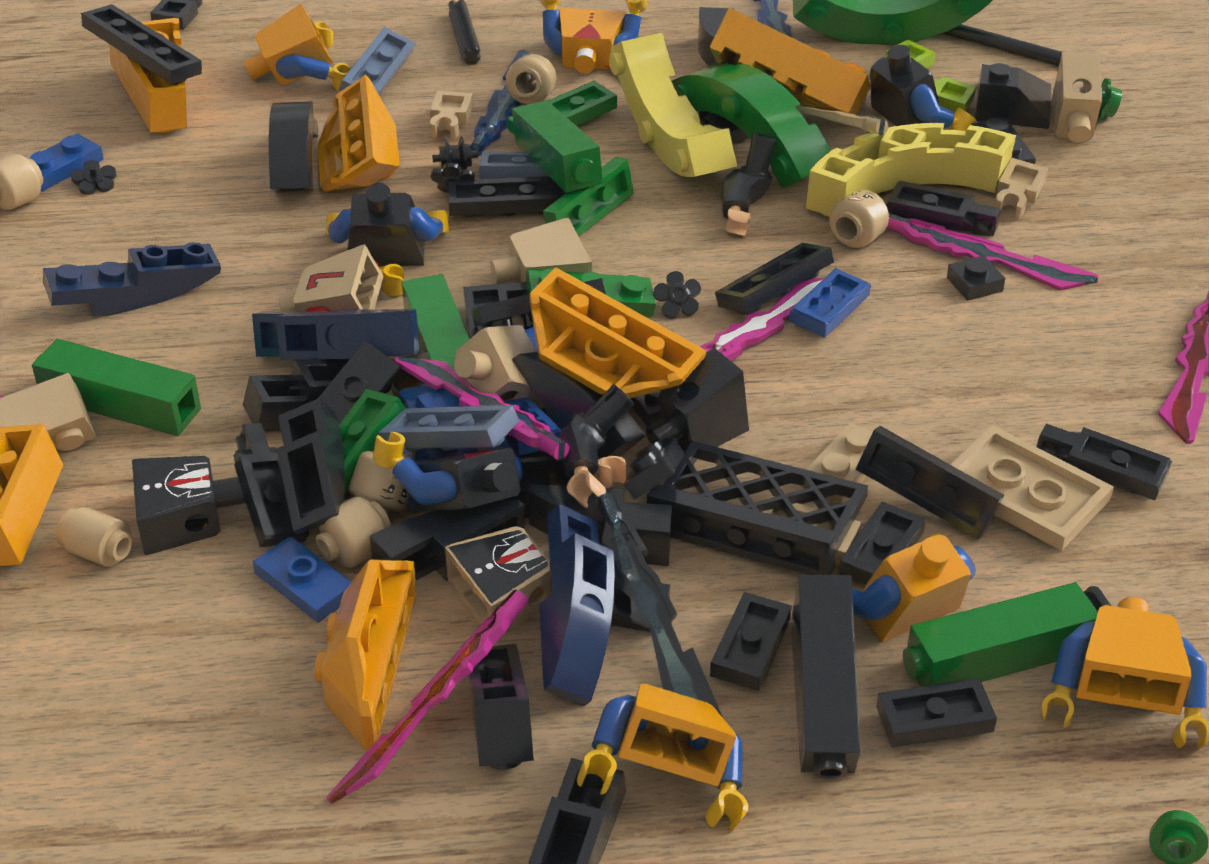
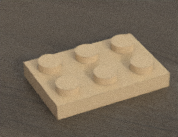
[950,425,1114,551]

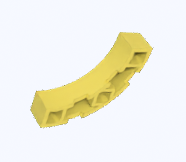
[609,33,737,177]
[806,123,1016,217]

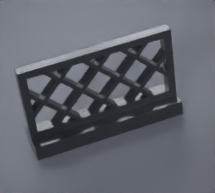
[647,441,868,575]

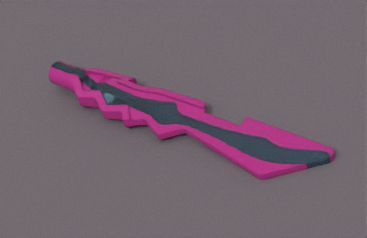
[886,213,1099,290]
[395,357,569,460]

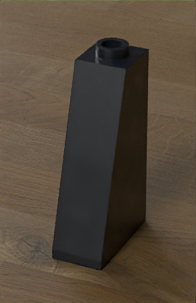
[791,574,860,779]

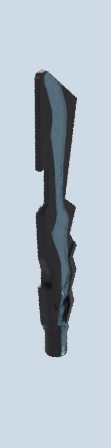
[596,493,722,716]

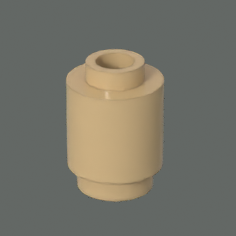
[56,507,132,567]

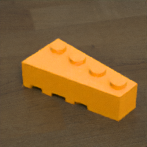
[710,8,871,116]
[109,18,187,133]

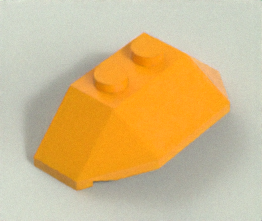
[318,74,400,192]
[529,267,706,398]
[314,560,417,750]

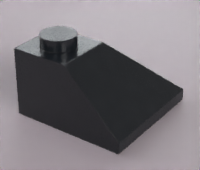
[975,63,1051,129]

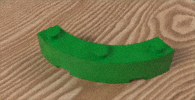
[793,0,993,45]
[671,62,831,189]

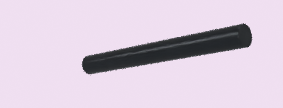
[943,24,1062,66]

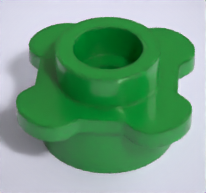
[1097,78,1122,122]

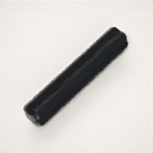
[448,0,481,64]

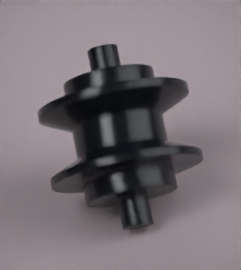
[432,136,478,170]

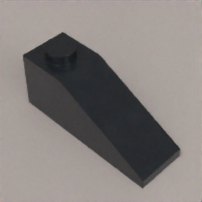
[468,644,534,770]

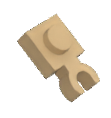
[430,90,474,139]
[995,158,1049,219]

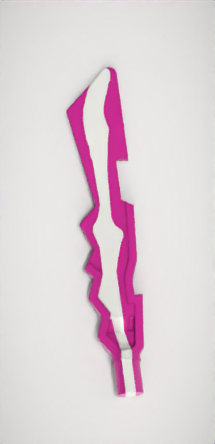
[700,278,824,361]

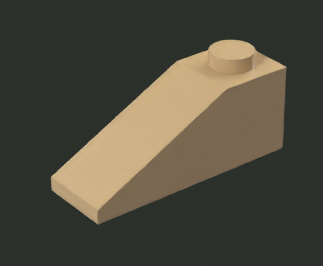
[0,373,96,452]

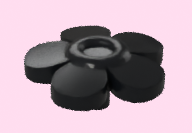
[71,160,117,195]
[430,163,475,193]
[653,271,701,318]

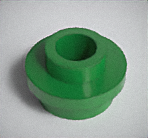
[1149,810,1208,864]

